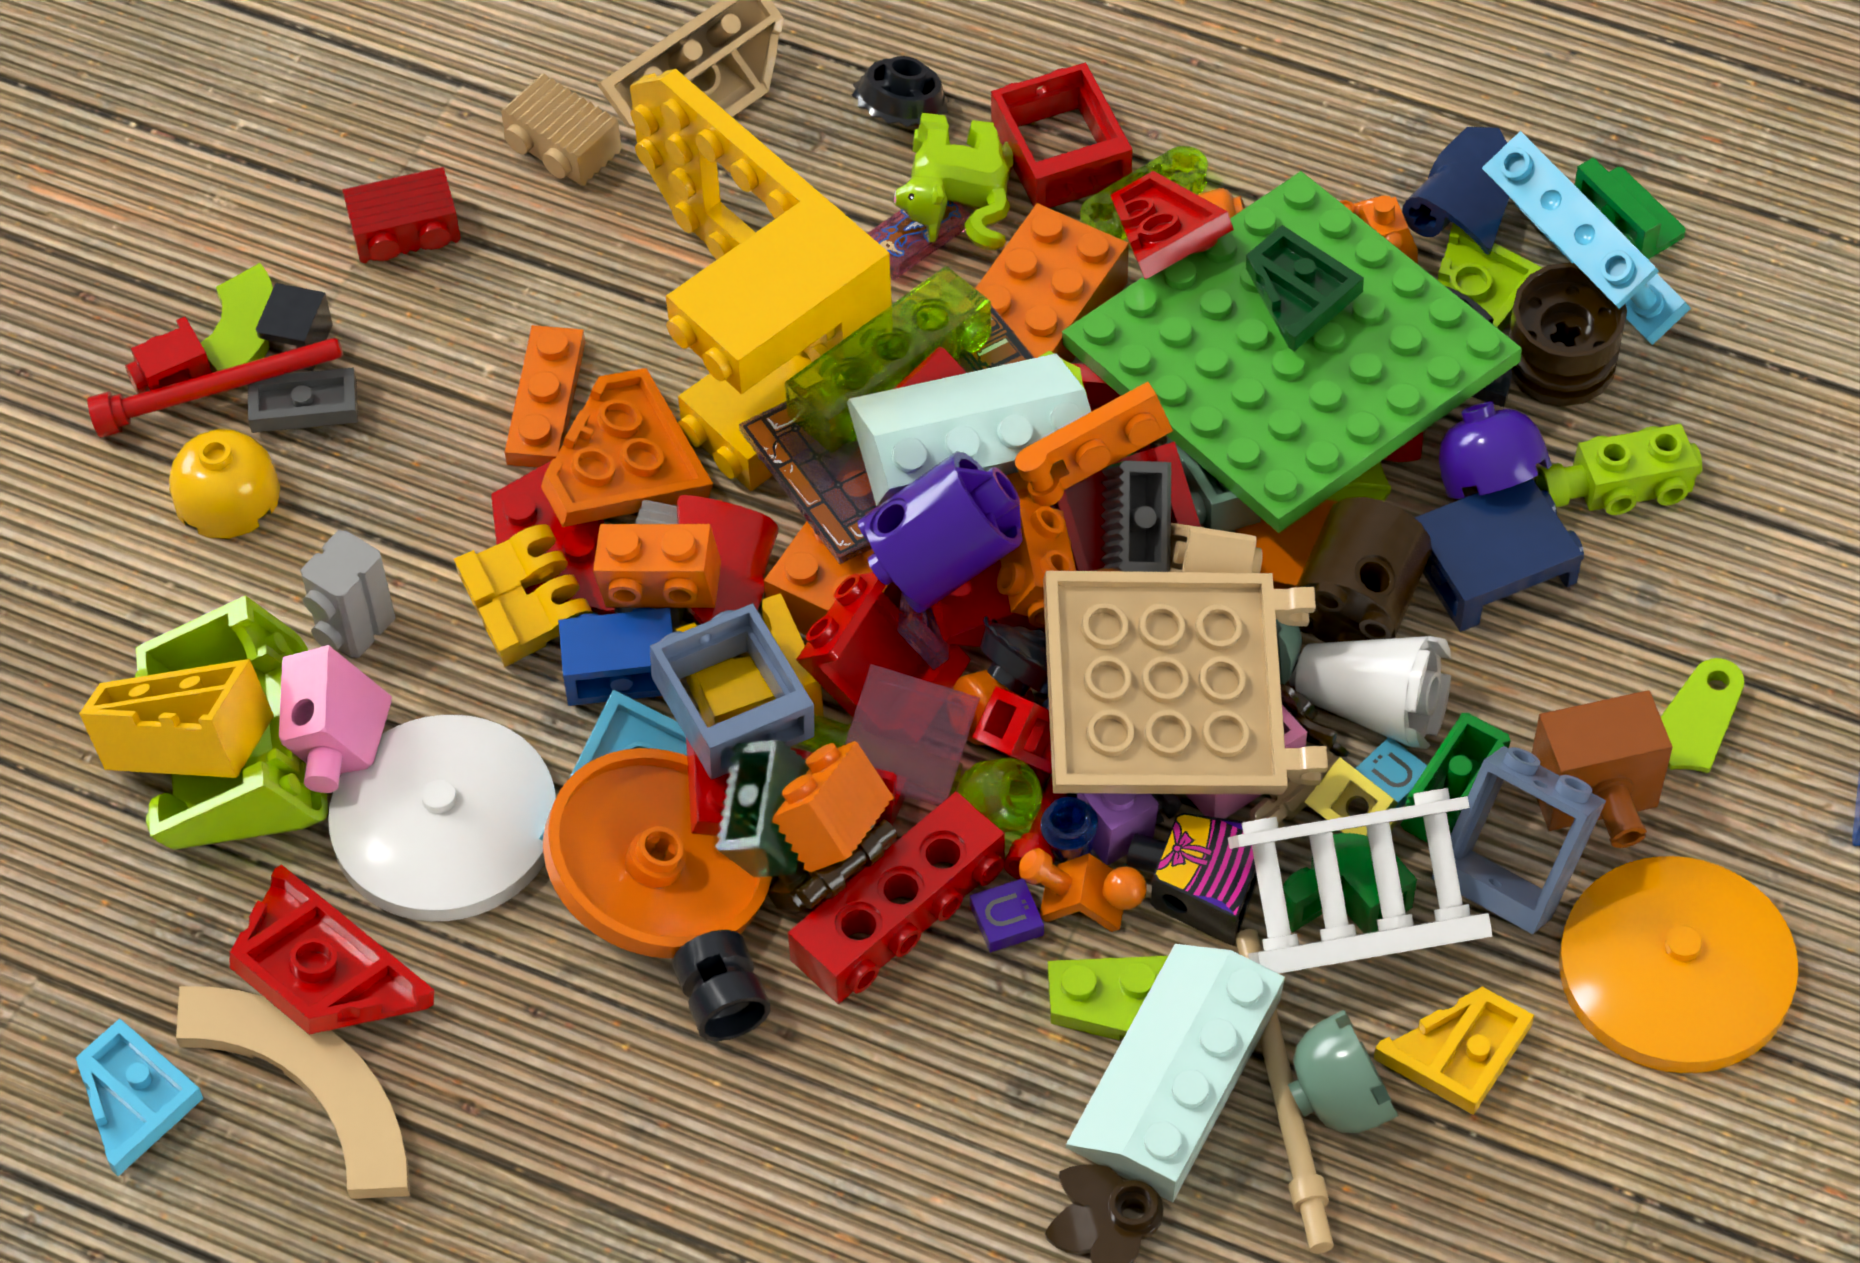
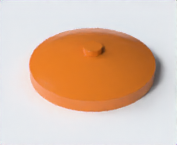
[543,748,773,958]

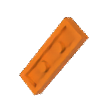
[504,325,585,468]

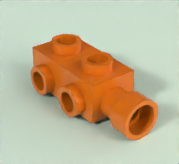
[997,472,1076,628]

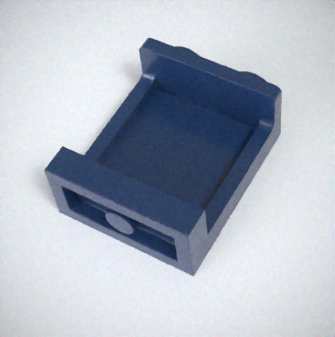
[1415,479,1584,632]

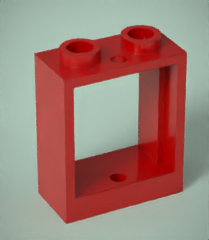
[991,62,1133,208]

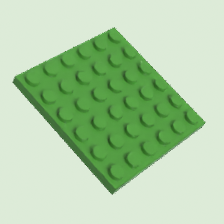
[1062,171,1522,533]

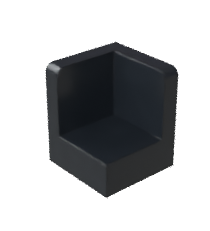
[256,283,333,371]

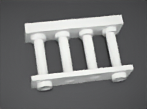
[1228,788,1493,973]

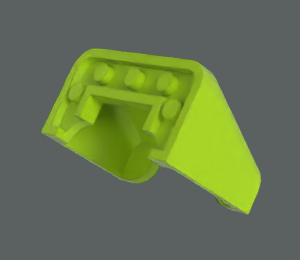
[135,595,328,850]

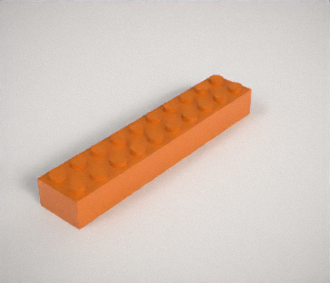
[764,203,1129,636]

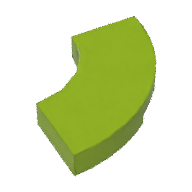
[201,263,273,372]

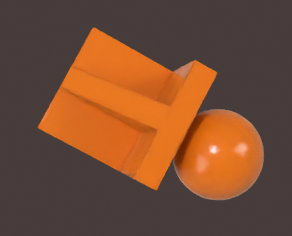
[1019,848,1147,932]

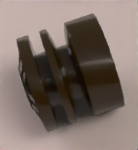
[1509,262,1627,406]

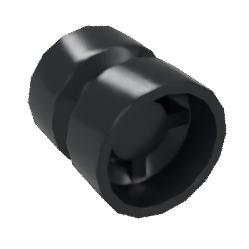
[672,930,771,1041]

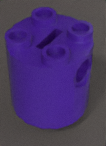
[858,451,1023,614]

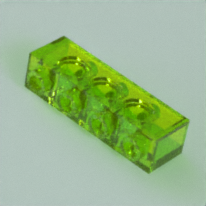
[785,266,991,454]

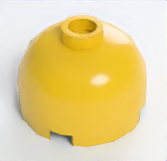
[169,429,280,539]

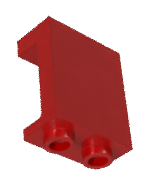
[1049,441,1201,571]
[796,572,971,749]

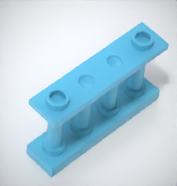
[1482,131,1691,345]

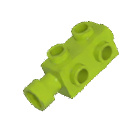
[1534,423,1702,515]

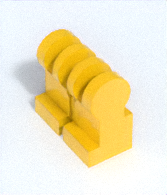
[454,524,593,668]

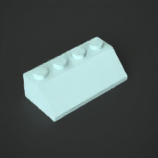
[847,353,1091,506]
[1066,944,1285,1203]

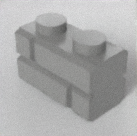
[300,530,396,658]

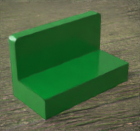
[1574,157,1686,259]

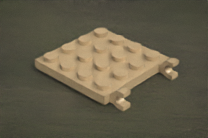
[1043,571,1328,795]

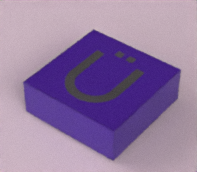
[970,879,1044,953]

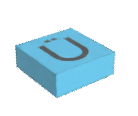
[1355,737,1427,809]

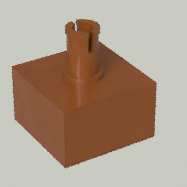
[1532,690,1673,848]

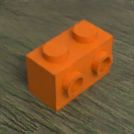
[593,524,721,608]

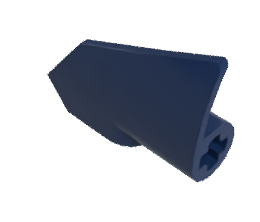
[1402,127,1510,255]

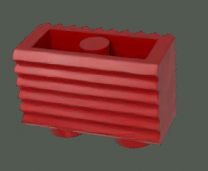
[342,166,461,264]

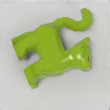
[894,113,1013,250]

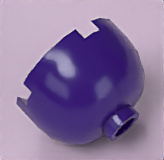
[1439,402,1552,499]

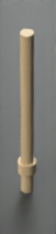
[1235,929,1334,1254]

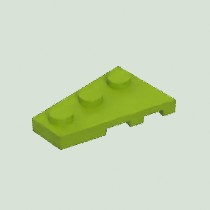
[1437,223,1543,332]
[1048,956,1168,1041]

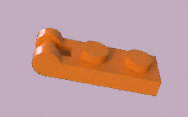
[1015,382,1173,506]

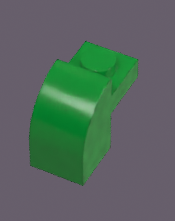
[1283,833,1417,933]

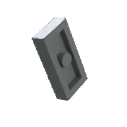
[248,367,358,433]

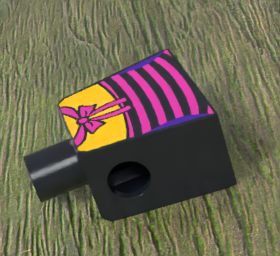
[1126,813,1258,946]

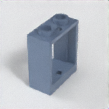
[650,603,814,780]
[1431,746,1606,934]

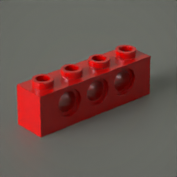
[787,791,1005,1004]

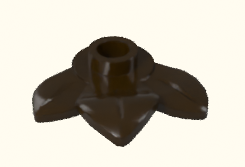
[1280,683,1350,757]
[1045,1164,1164,1263]

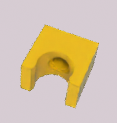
[676,593,824,727]

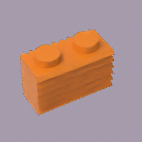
[772,741,894,872]

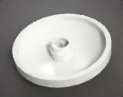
[328,715,556,922]

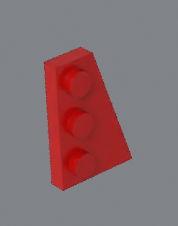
[1110,171,1234,280]

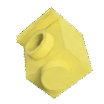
[1304,757,1398,836]

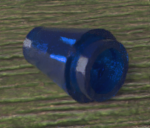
[1040,797,1098,863]

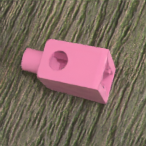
[279,645,392,793]

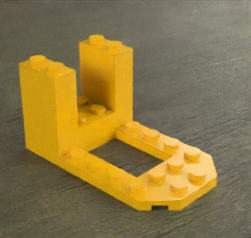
[630,69,896,491]

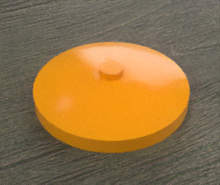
[1559,856,1798,1073]

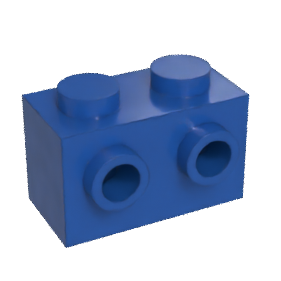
[558,608,673,706]

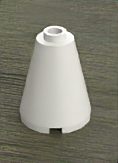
[1289,636,1451,749]

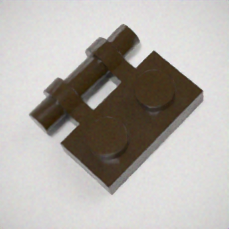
[767,819,897,912]

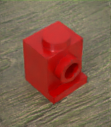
[125,316,212,394]
[972,686,1052,774]

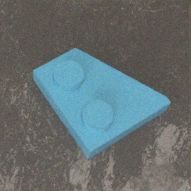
[76,1018,203,1176]

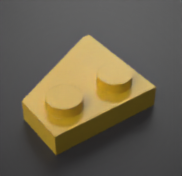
[1374,986,1534,1115]

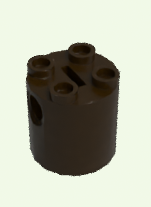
[1296,497,1432,643]

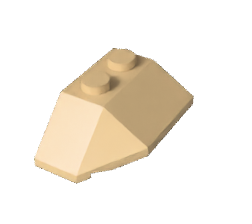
[597,0,784,130]

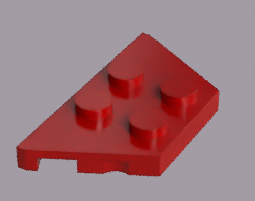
[491,460,616,615]
[229,864,434,1035]

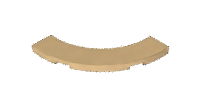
[176,986,410,1199]

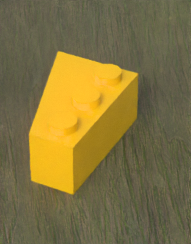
[79,659,274,778]

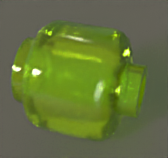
[957,757,1042,833]

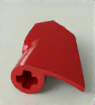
[676,495,779,625]

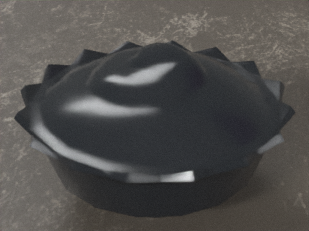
[852,56,949,128]
[980,616,1048,696]

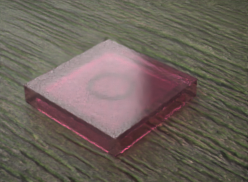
[845,664,980,806]

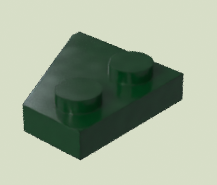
[1246,225,1364,352]

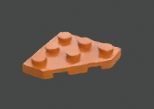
[541,368,713,527]

